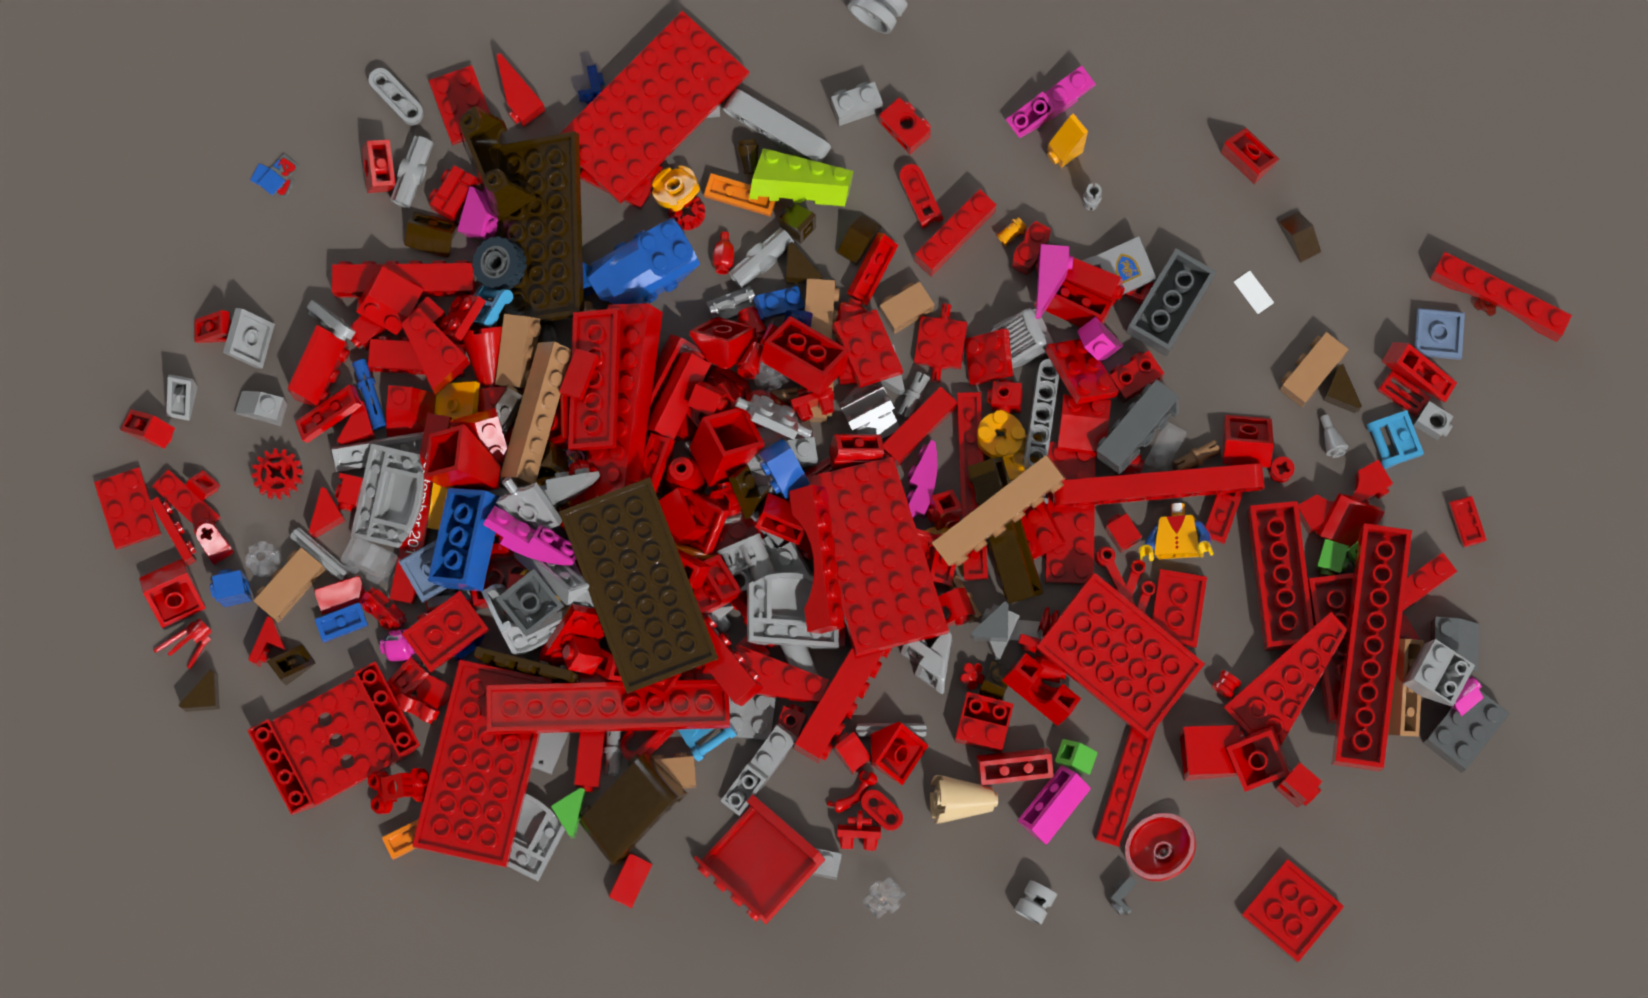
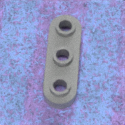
[369,68,424,125]
[307,299,356,341]

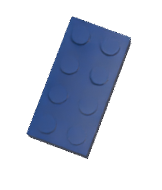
[428,488,499,591]

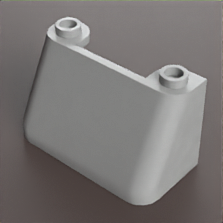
[481,562,595,655]

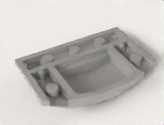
[351,444,424,548]
[747,573,839,648]
[508,794,565,882]

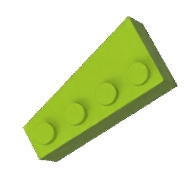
[749,148,854,206]

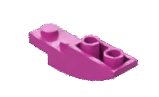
[1006,65,1096,138]
[907,440,937,519]
[483,506,576,565]

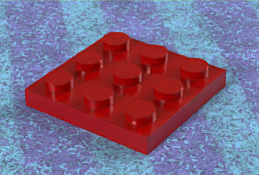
[1241,859,1344,963]

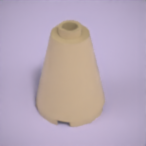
[930,775,998,824]

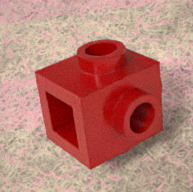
[987,379,1023,414]
[926,489,963,530]

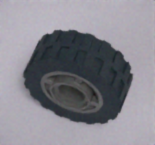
[472,236,527,290]

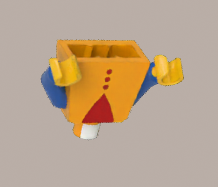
[1139,503,1214,561]

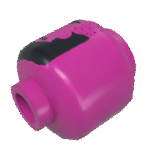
[380,630,416,662]

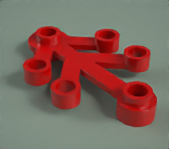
[1095,546,1156,616]

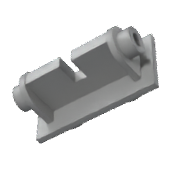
[706,286,756,319]

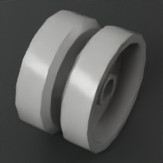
[848,0,907,34]

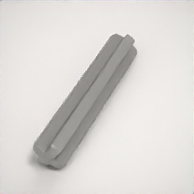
[290,528,349,581]
[856,723,927,737]

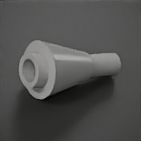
[1320,414,1349,458]

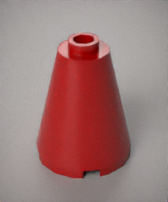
[462,326,503,388]
[660,456,707,495]

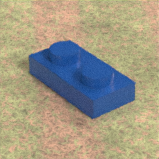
[754,286,805,320]
[315,602,369,643]

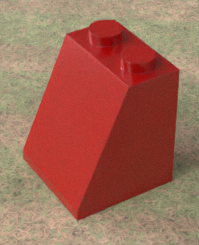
[689,407,765,487]
[424,425,501,491]
[1179,725,1244,781]

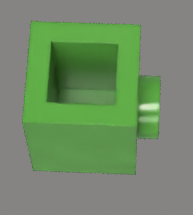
[1315,539,1349,577]
[1055,739,1098,775]

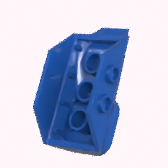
[587,218,700,304]

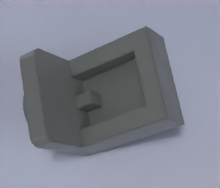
[1109,876,1138,916]

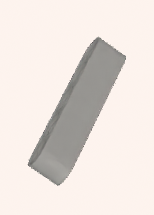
[723,89,831,163]
[1023,359,1059,471]

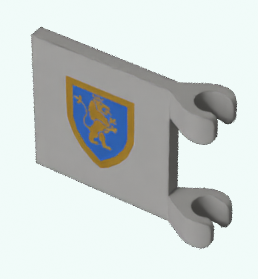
[1083,236,1157,295]

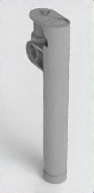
[717,533,819,676]

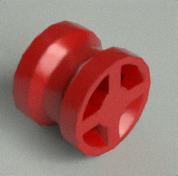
[1269,456,1295,483]
[1211,670,1242,699]

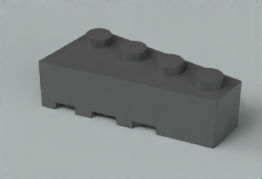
[1096,380,1180,475]

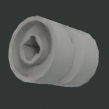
[1014,880,1057,925]

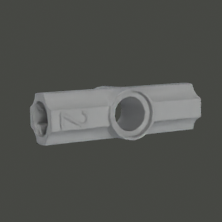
[390,136,434,208]
[728,227,794,289]

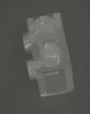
[340,535,398,584]

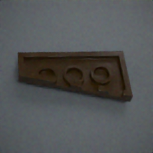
[474,647,580,683]

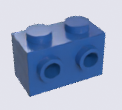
[758,438,810,499]
[210,569,252,607]

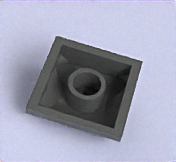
[496,569,564,637]

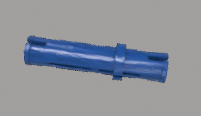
[352,359,387,430]

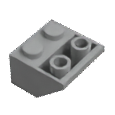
[1402,639,1475,706]

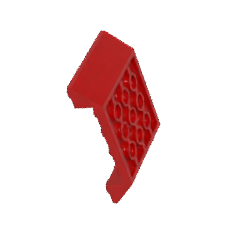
[247,661,421,815]

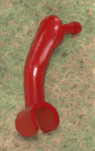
[827,770,877,813]

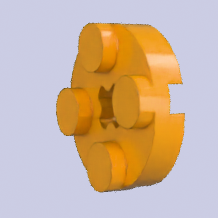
[652,166,700,211]
[977,410,1025,459]

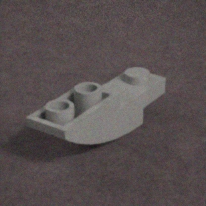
[539,468,600,508]
[721,723,798,816]

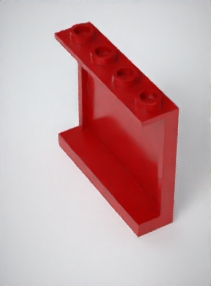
[693,795,825,924]

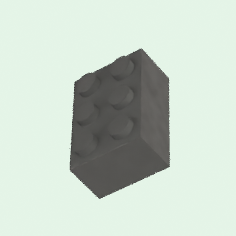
[1423,690,1510,773]

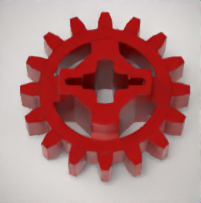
[251,448,304,500]

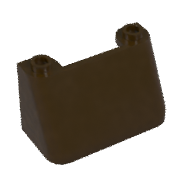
[460,106,536,217]
[579,753,688,866]

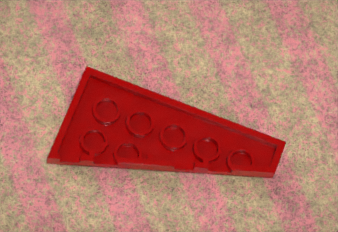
[1224,611,1348,745]

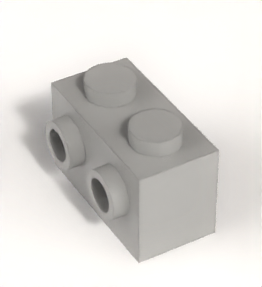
[831,82,883,126]

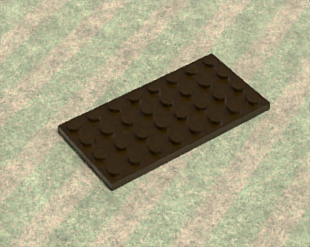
[493,131,584,327]
[559,478,718,694]

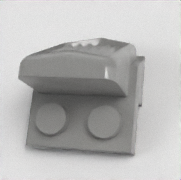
[991,308,1053,368]
[839,381,899,439]
[901,631,952,694]

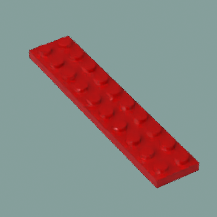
[486,679,730,735]

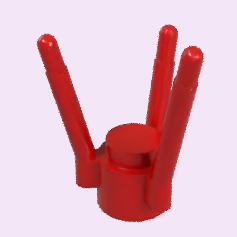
[154,619,212,669]

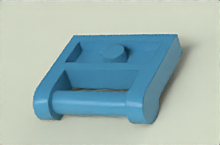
[472,285,513,328]
[1366,410,1424,469]
[678,721,738,762]

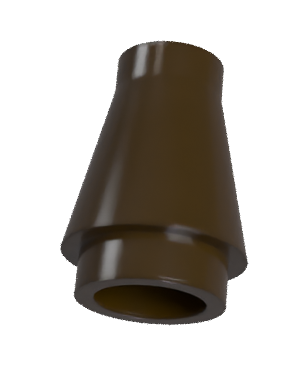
[736,139,759,174]

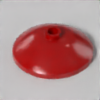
[1125,813,1196,881]

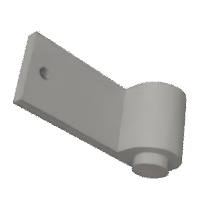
[532,732,570,775]

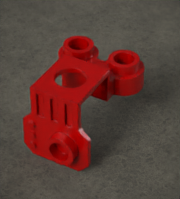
[397,675,452,724]
[368,768,429,814]

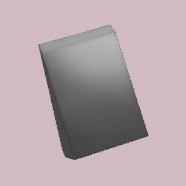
[970,601,1009,642]

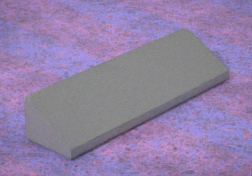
[514,552,589,605]

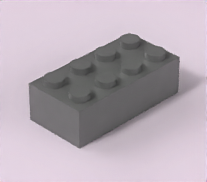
[1126,248,1216,357]

